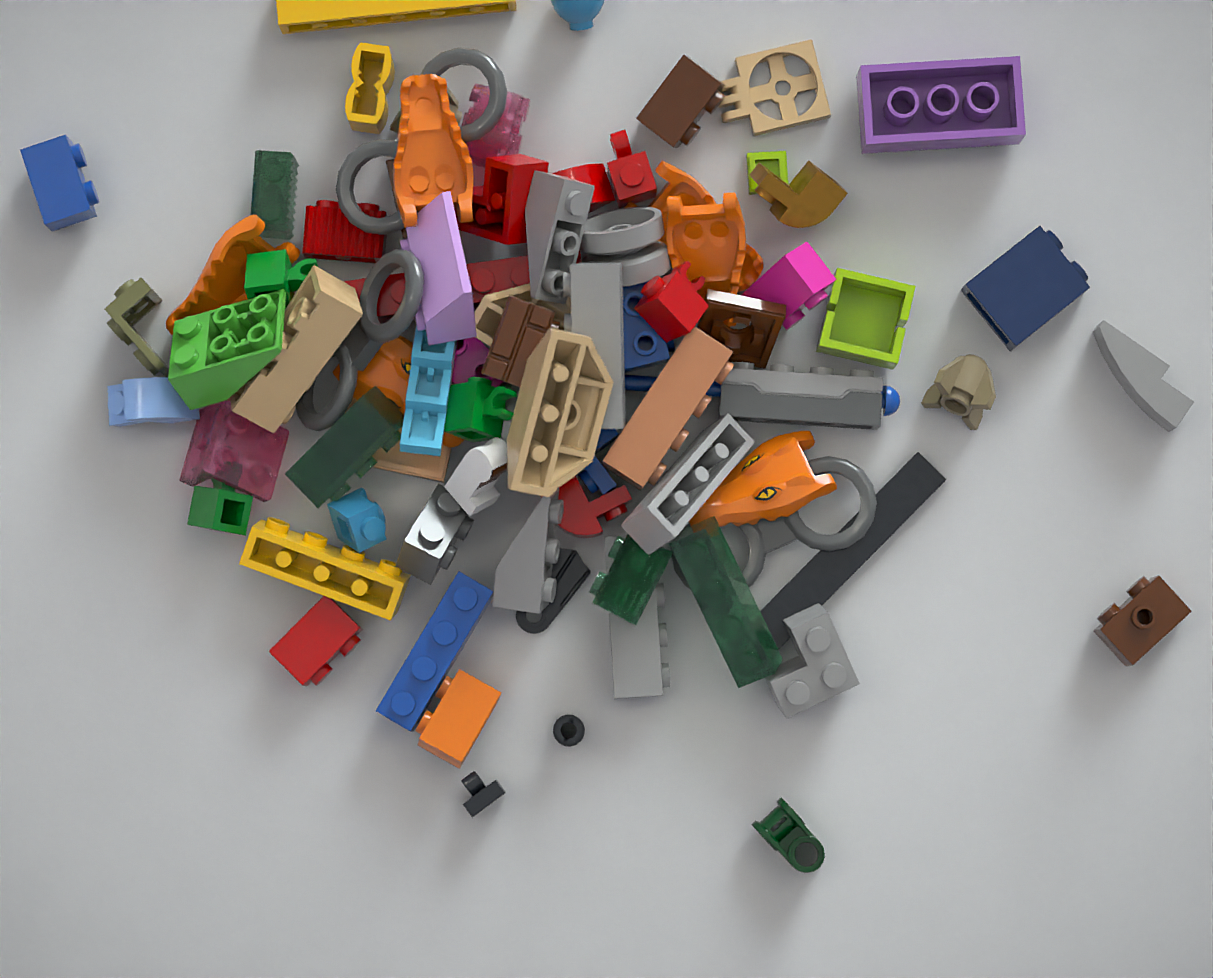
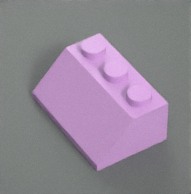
[400,191,477,345]

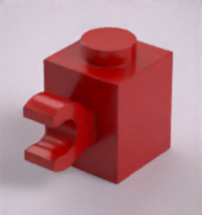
[607,130,657,209]
[634,261,709,343]

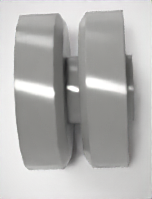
[579,207,671,287]

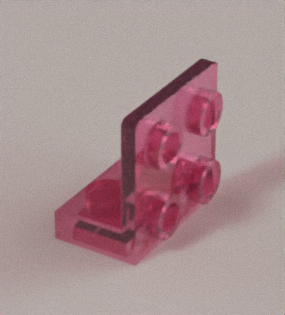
[179,400,289,502]

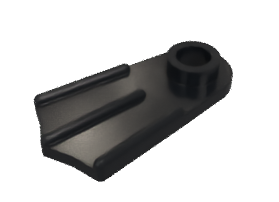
[516,548,591,634]

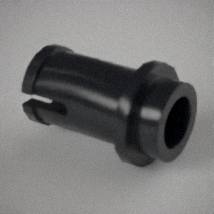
[553,715,585,747]

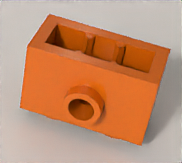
[415,669,501,769]

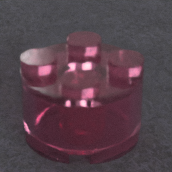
[462,83,531,168]

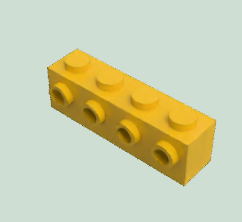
[239,517,411,621]

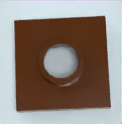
[695,289,786,369]

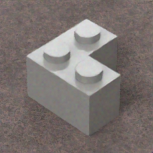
[762,603,860,718]

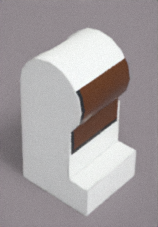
[444,437,508,516]

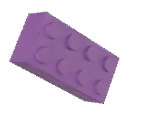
[856,56,1026,154]

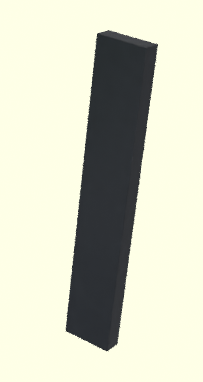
[750,452,947,650]

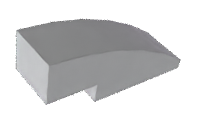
[1093,320,1194,432]

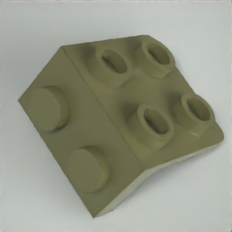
[105,277,169,377]

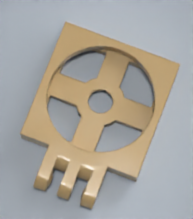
[719,39,831,136]

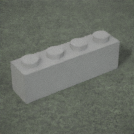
[563,262,626,429]
[621,413,755,555]
[604,535,670,699]

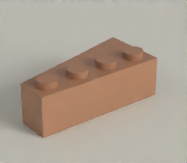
[602,326,734,491]

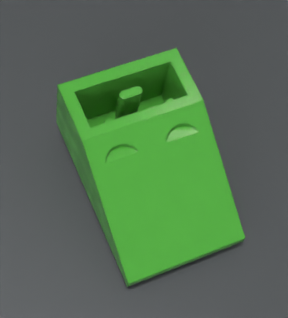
[168,289,286,410]

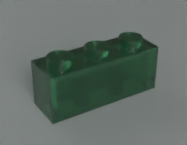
[285,386,404,508]

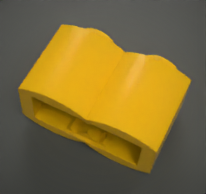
[345,42,395,134]

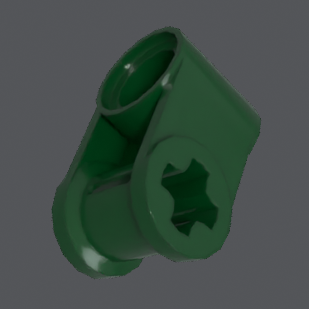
[751,797,825,873]

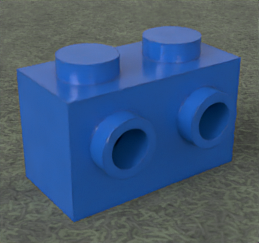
[20,134,99,231]
[623,281,675,373]

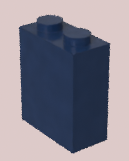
[960,226,1090,352]

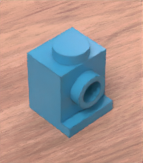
[327,487,387,553]

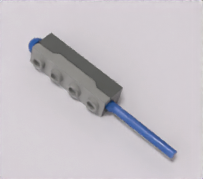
[625,362,900,430]

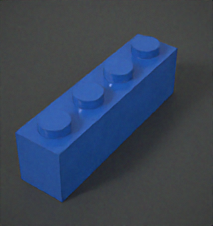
[376,571,494,732]

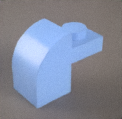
[108,377,200,426]

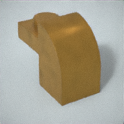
[749,160,848,228]

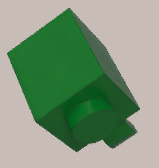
[244,249,319,309]
[444,377,517,443]
[187,461,253,536]

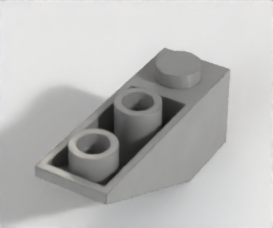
[525,170,595,304]
[492,487,564,614]

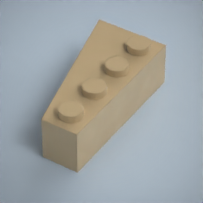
[230,265,363,433]

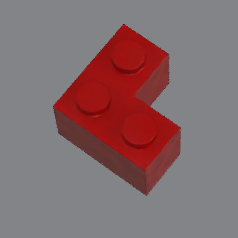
[454,154,549,245]

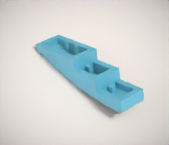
[400,326,457,456]

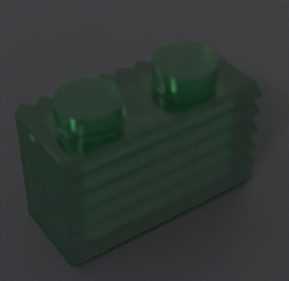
[251,150,299,239]
[589,534,673,627]

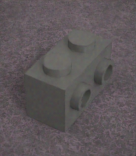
[395,483,474,585]

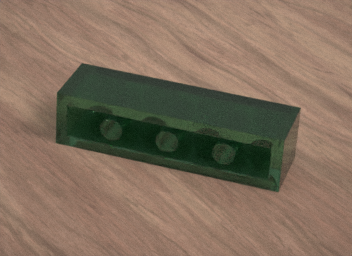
[669,516,783,688]

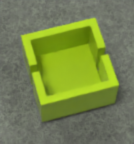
[816,267,916,370]

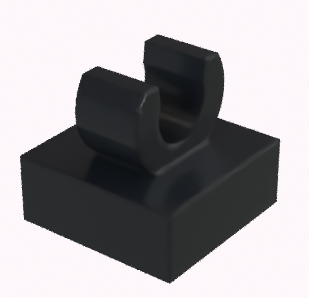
[461,771,506,817]

